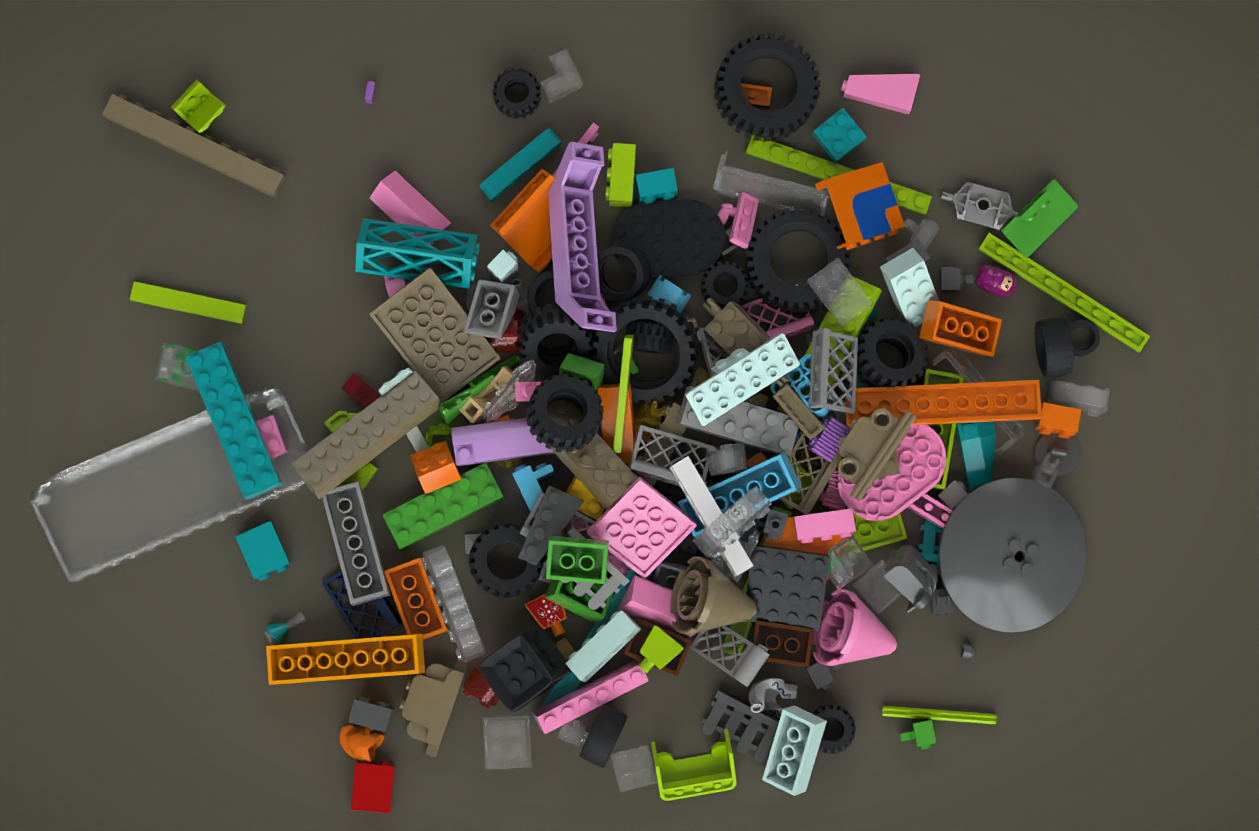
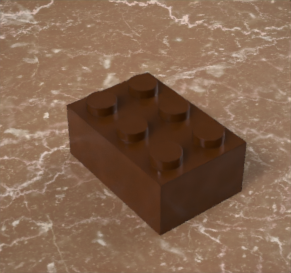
[624,618,692,676]
[752,620,814,667]

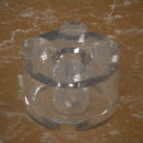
[706,443,748,476]

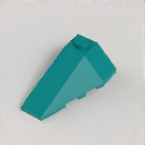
[955,421,996,491]

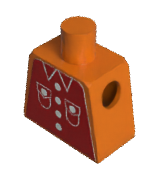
[525,594,567,637]

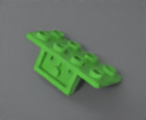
[1001,179,1078,258]

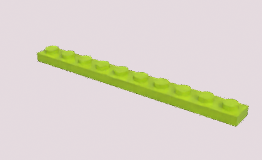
[746,135,932,215]
[978,233,1150,353]

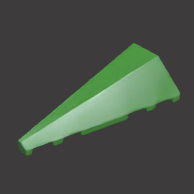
[438,354,520,425]

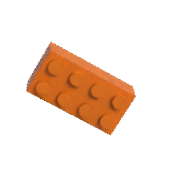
[919,301,1002,357]
[384,558,449,640]

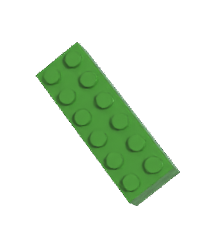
[383,462,504,550]

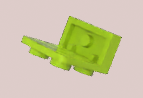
[171,79,226,133]

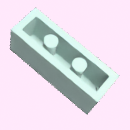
[487,250,519,284]

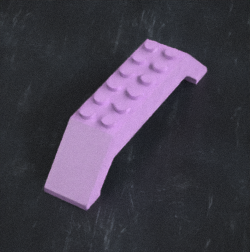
[548,142,617,332]

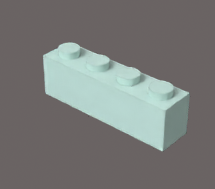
[566,610,641,683]

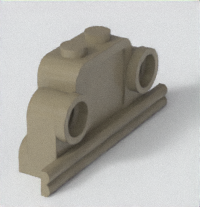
[838,409,917,502]
[399,659,468,758]

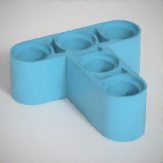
[771,354,829,417]

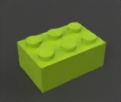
[606,143,636,207]

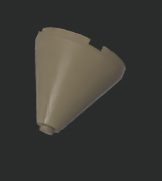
[670,556,757,635]

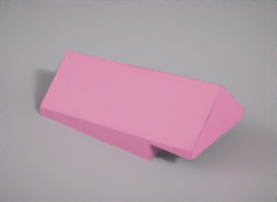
[369,171,452,245]
[618,575,694,639]

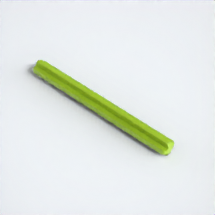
[882,706,997,724]

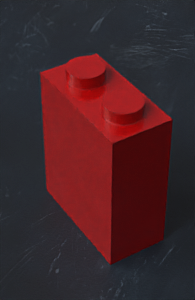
[351,760,396,813]

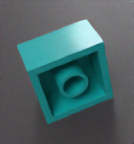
[812,108,867,163]
[635,168,678,204]

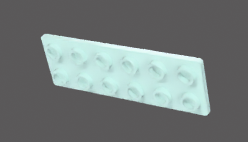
[685,333,800,426]

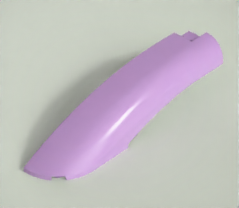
[452,417,648,466]

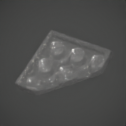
[482,359,536,423]

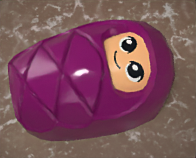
[975,265,1018,298]

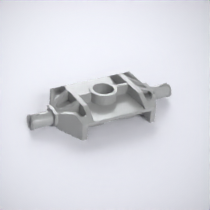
[940,182,1019,231]

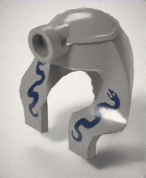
[748,678,798,719]

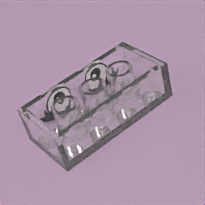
[692,486,772,558]

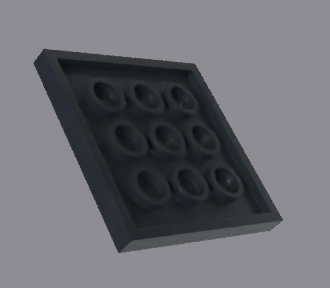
[745,544,830,632]

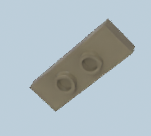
[773,384,825,441]

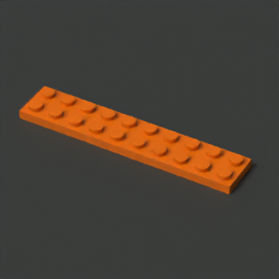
[845,380,1042,427]

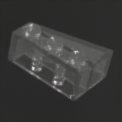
[1046,380,1112,417]

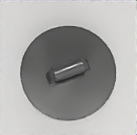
[1035,433,1081,476]

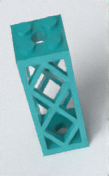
[355,218,480,289]

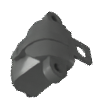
[883,545,939,613]

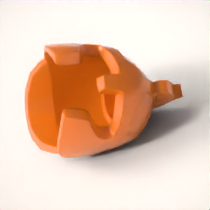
[340,725,385,762]

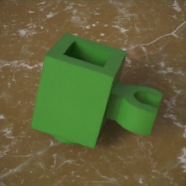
[900,720,936,750]

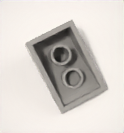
[464,279,520,339]

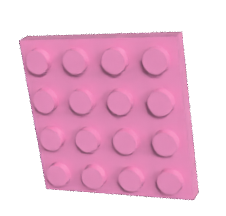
[587,477,697,579]

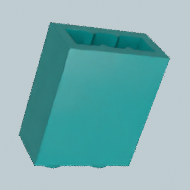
[235,521,291,581]

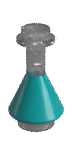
[264,611,307,645]

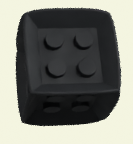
[479,625,570,712]

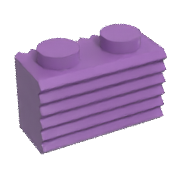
[809,416,851,462]

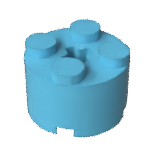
[647,275,692,313]

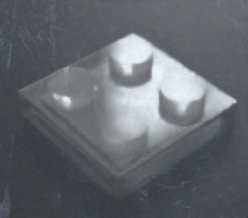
[611,745,658,793]

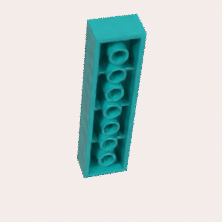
[185,342,283,500]

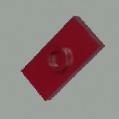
[342,373,381,407]

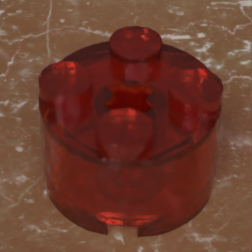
[491,314,522,353]
[463,666,499,709]

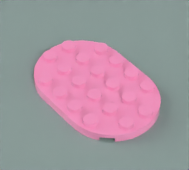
[837,425,946,521]

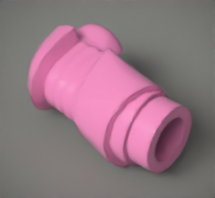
[718,203,736,226]

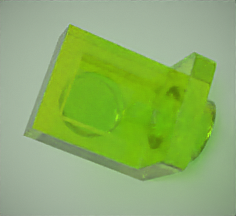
[425,423,452,447]

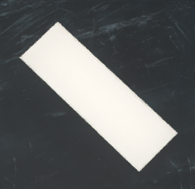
[406,426,429,452]

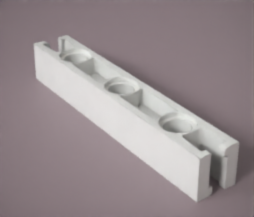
[669,456,753,577]

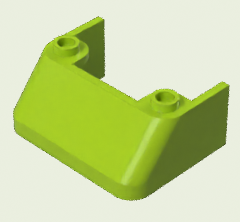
[651,729,737,801]

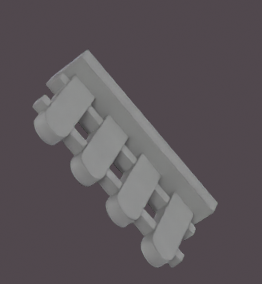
[545,527,629,610]

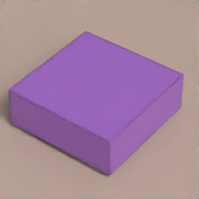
[364,81,377,104]

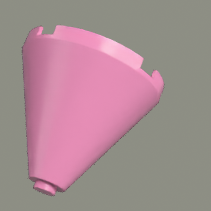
[812,589,897,666]

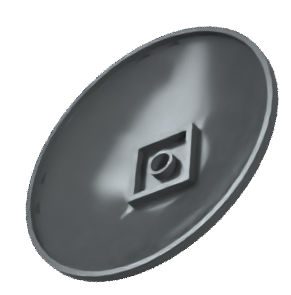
[938,478,1087,632]

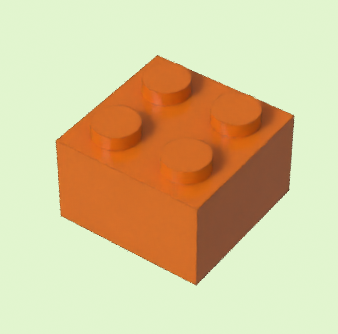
[1035,402,1082,439]
[410,440,461,494]

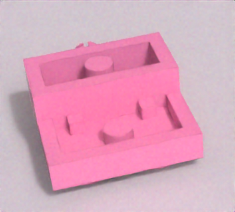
[257,415,289,466]

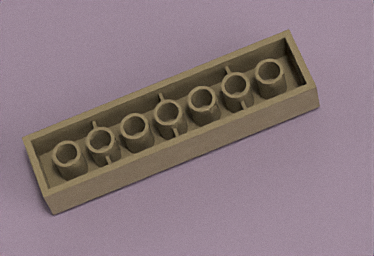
[292,371,441,499]

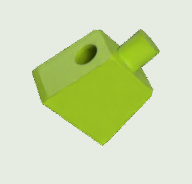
[638,625,684,673]

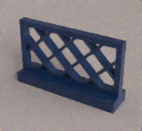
[322,570,403,639]

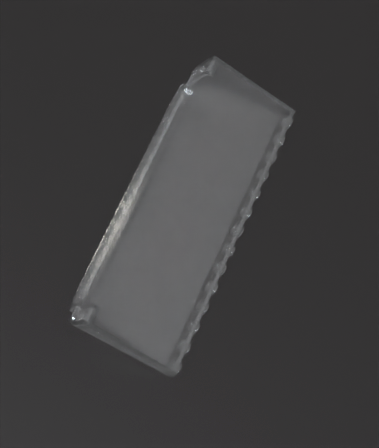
[30,387,309,582]

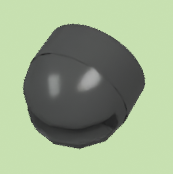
[961,643,976,659]

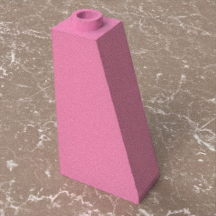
[841,74,920,115]

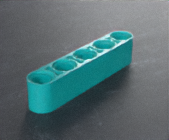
[479,128,562,202]

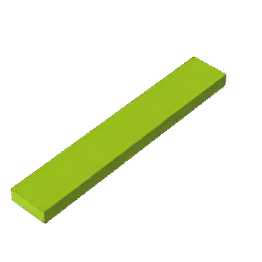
[130,281,246,324]
[613,335,634,453]

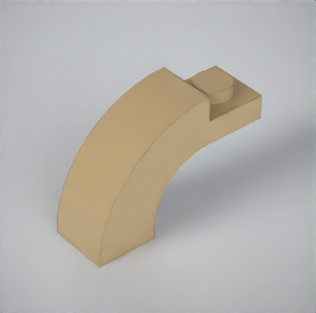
[460,366,520,424]

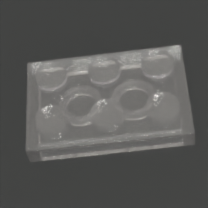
[807,258,873,327]

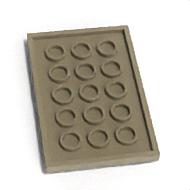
[369,267,501,403]

